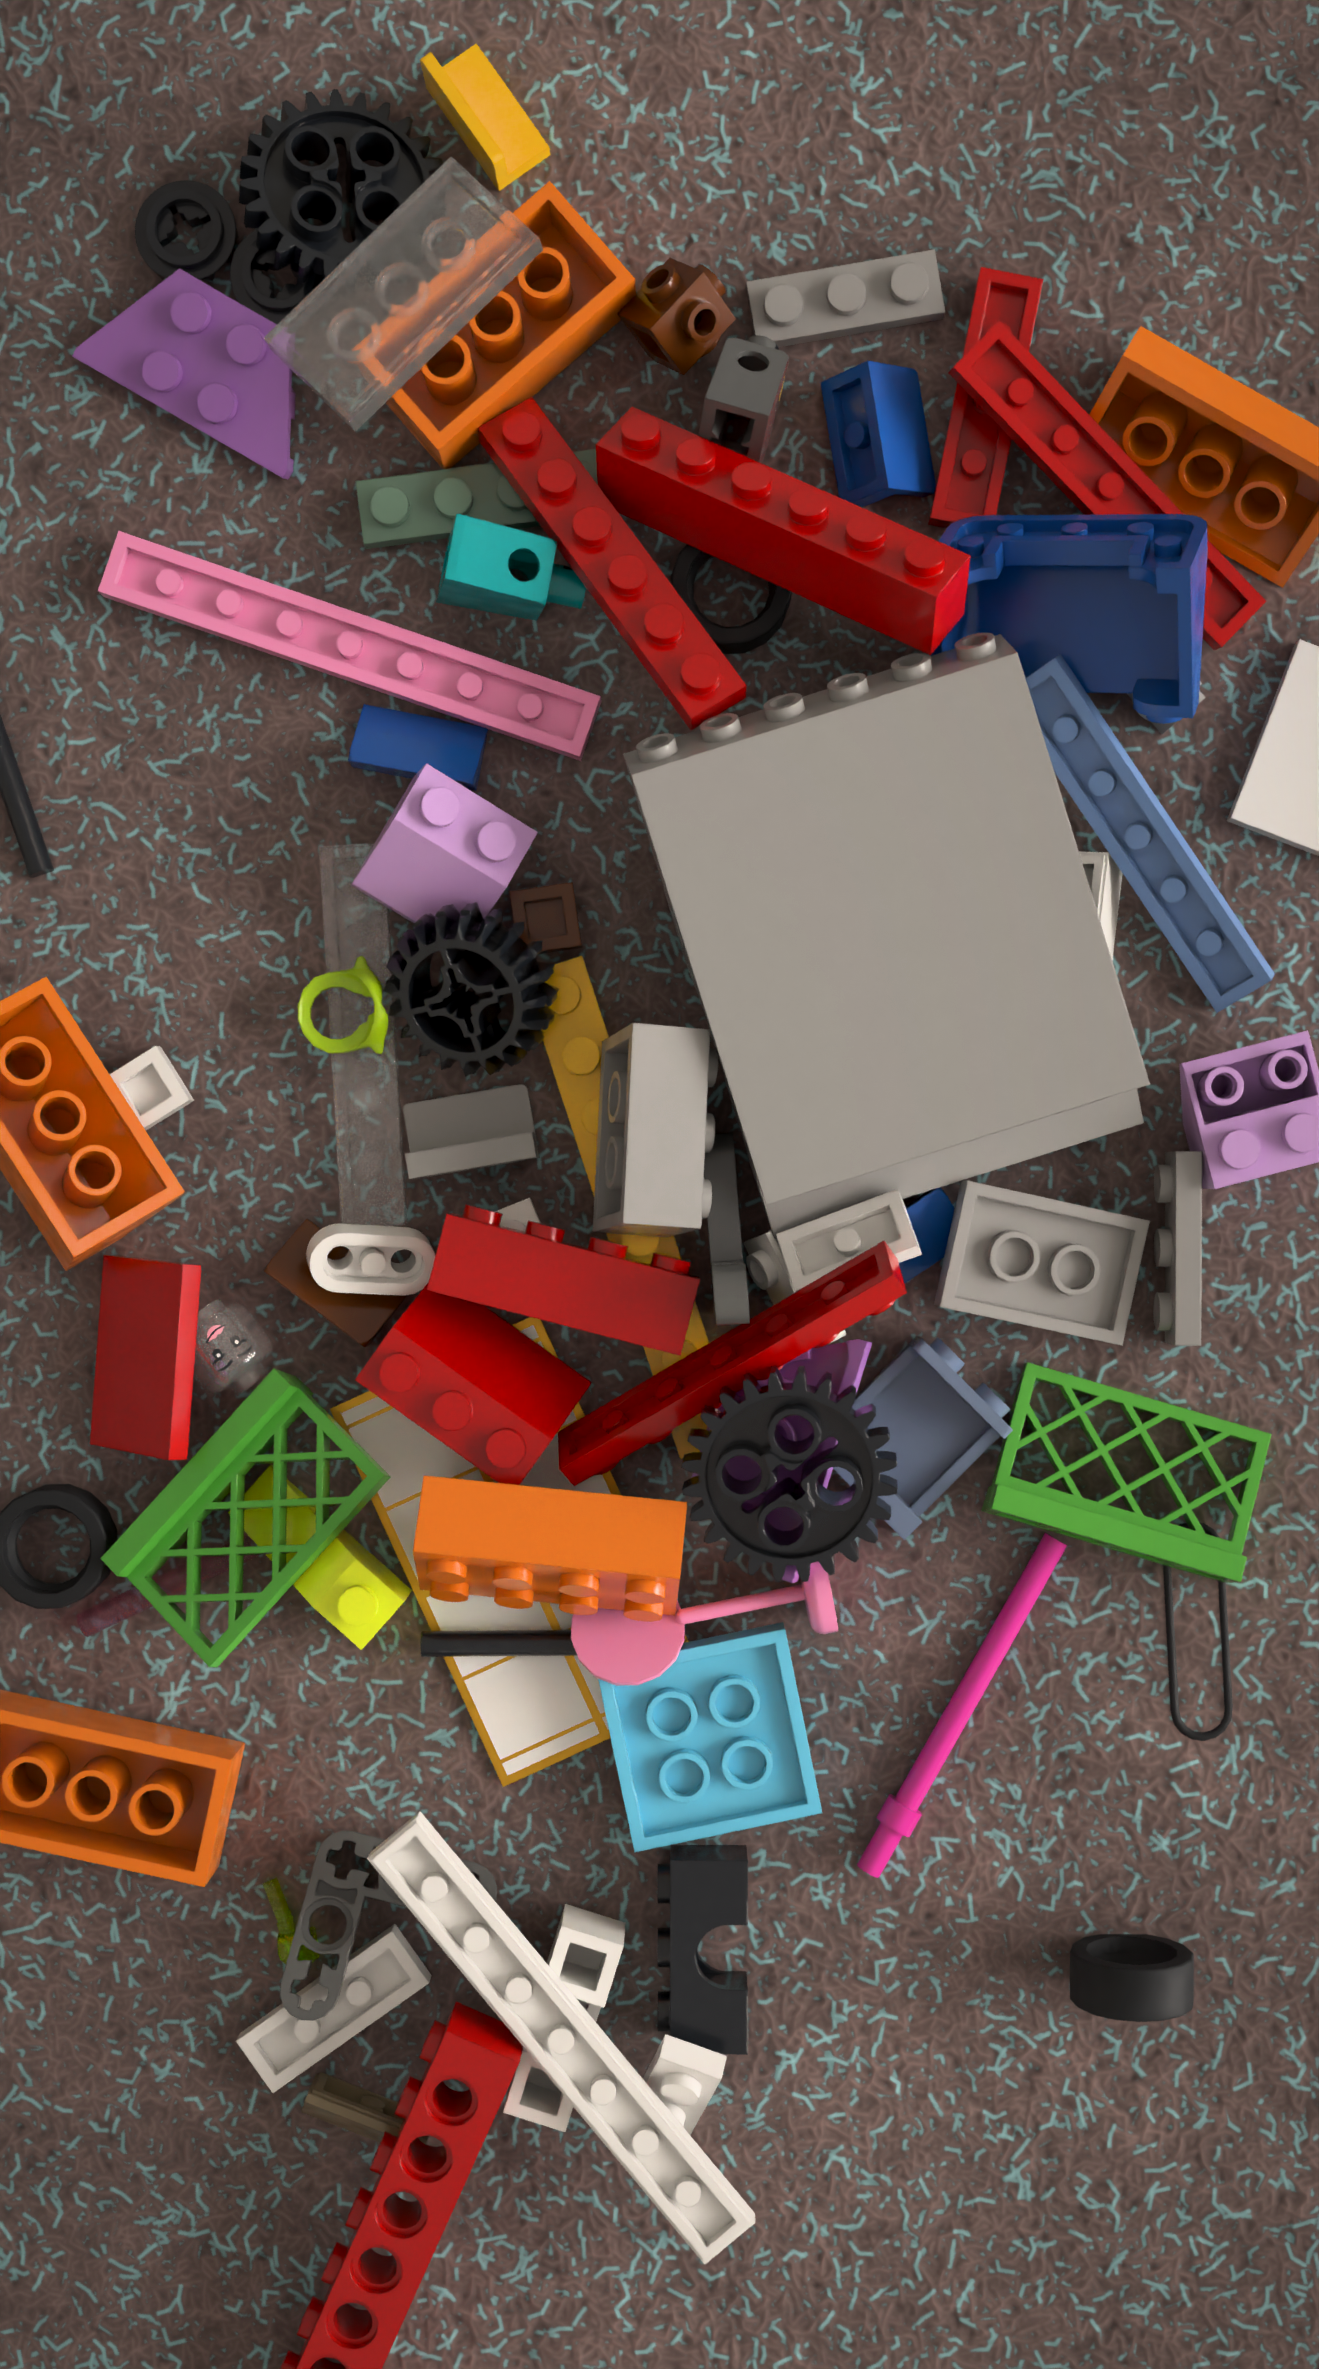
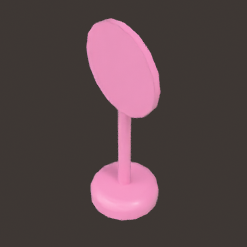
[571,1561,838,1686]

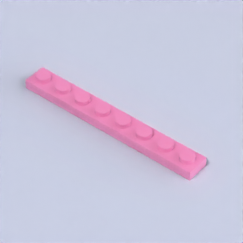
[98,531,601,761]

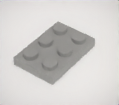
[934,1180,1150,1346]

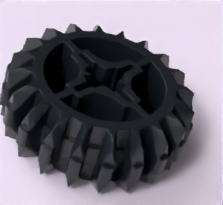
[383,902,559,1077]

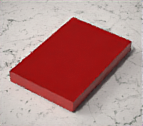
[90,1255,201,1460]

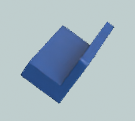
[820,361,936,507]

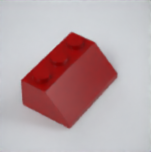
[355,1282,592,1485]

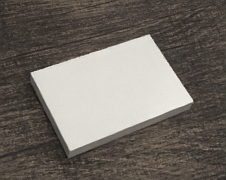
[1227,639,1319,856]

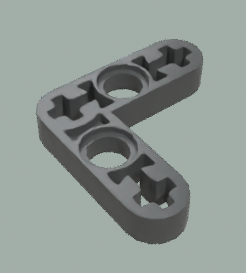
[704,1132,750,1326]
[280,1831,497,2021]

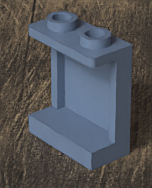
[833,1335,1013,1540]

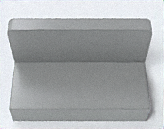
[403,1084,540,1179]

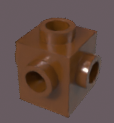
[618,257,736,375]

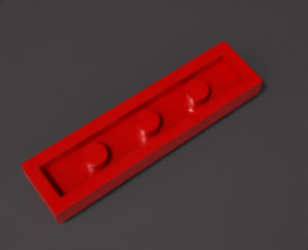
[928,267,1044,528]

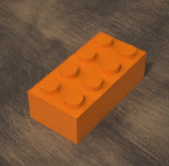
[353,181,636,469]
[413,1475,687,1622]
[0,1689,245,1887]

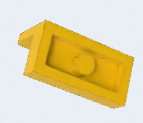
[420,43,550,191]

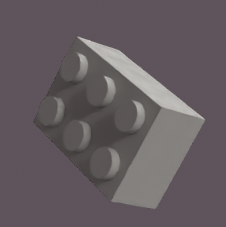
[593,1023,718,1237]

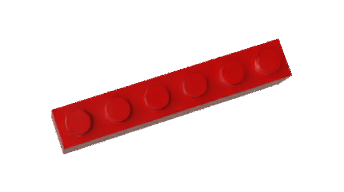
[595,407,971,655]

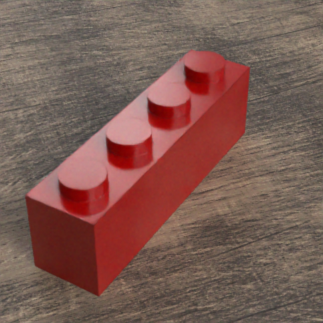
[427,1204,700,1356]

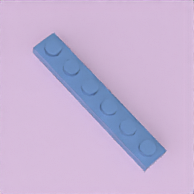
[1026,654,1275,1013]

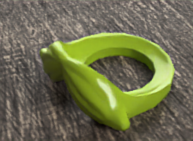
[298,956,388,1054]

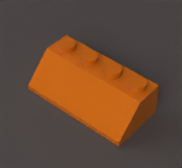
[1089,326,1319,588]
[0,976,185,1271]

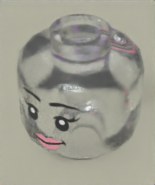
[194,1298,273,1396]

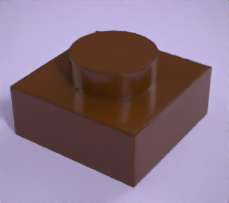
[509,882,583,954]

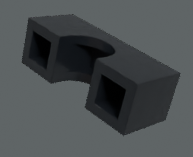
[657,1845,748,2055]

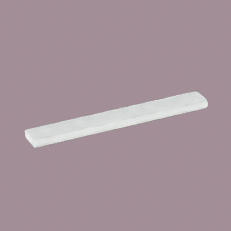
[367,1811,755,2264]

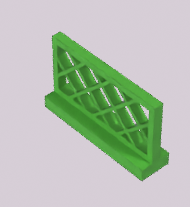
[981,1362,1272,1583]
[100,1368,391,1668]

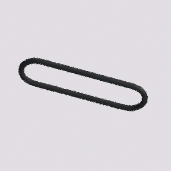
[1163,1522,1233,1741]

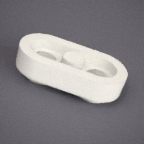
[306,1223,436,1296]

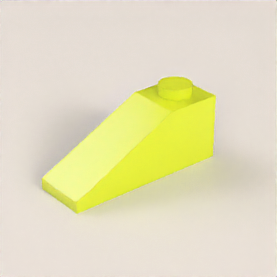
[228,1465,412,1650]

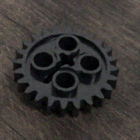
[239,89,449,296]
[681,1366,898,1582]

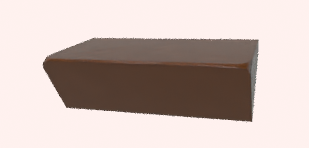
[264,1218,407,1347]

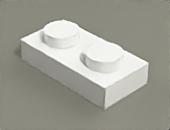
[776,1189,922,1292]
[643,2034,727,2135]

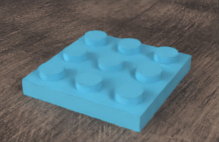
[598,1622,822,1853]

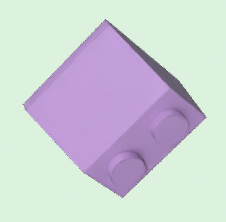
[351,763,538,923]

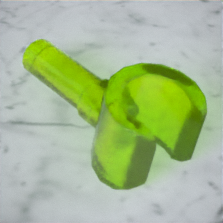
[262,1877,320,1964]

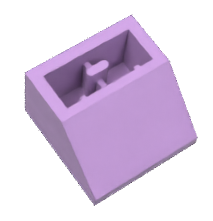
[1179,1030,1319,1189]

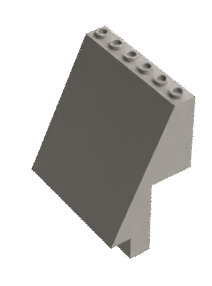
[623,633,1150,1239]

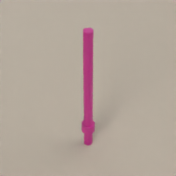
[857,1533,1067,1878]

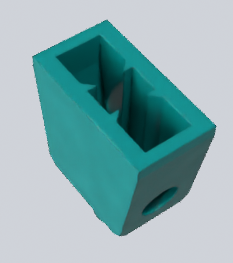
[436,513,586,621]

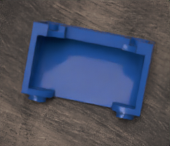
[930,514,1208,724]

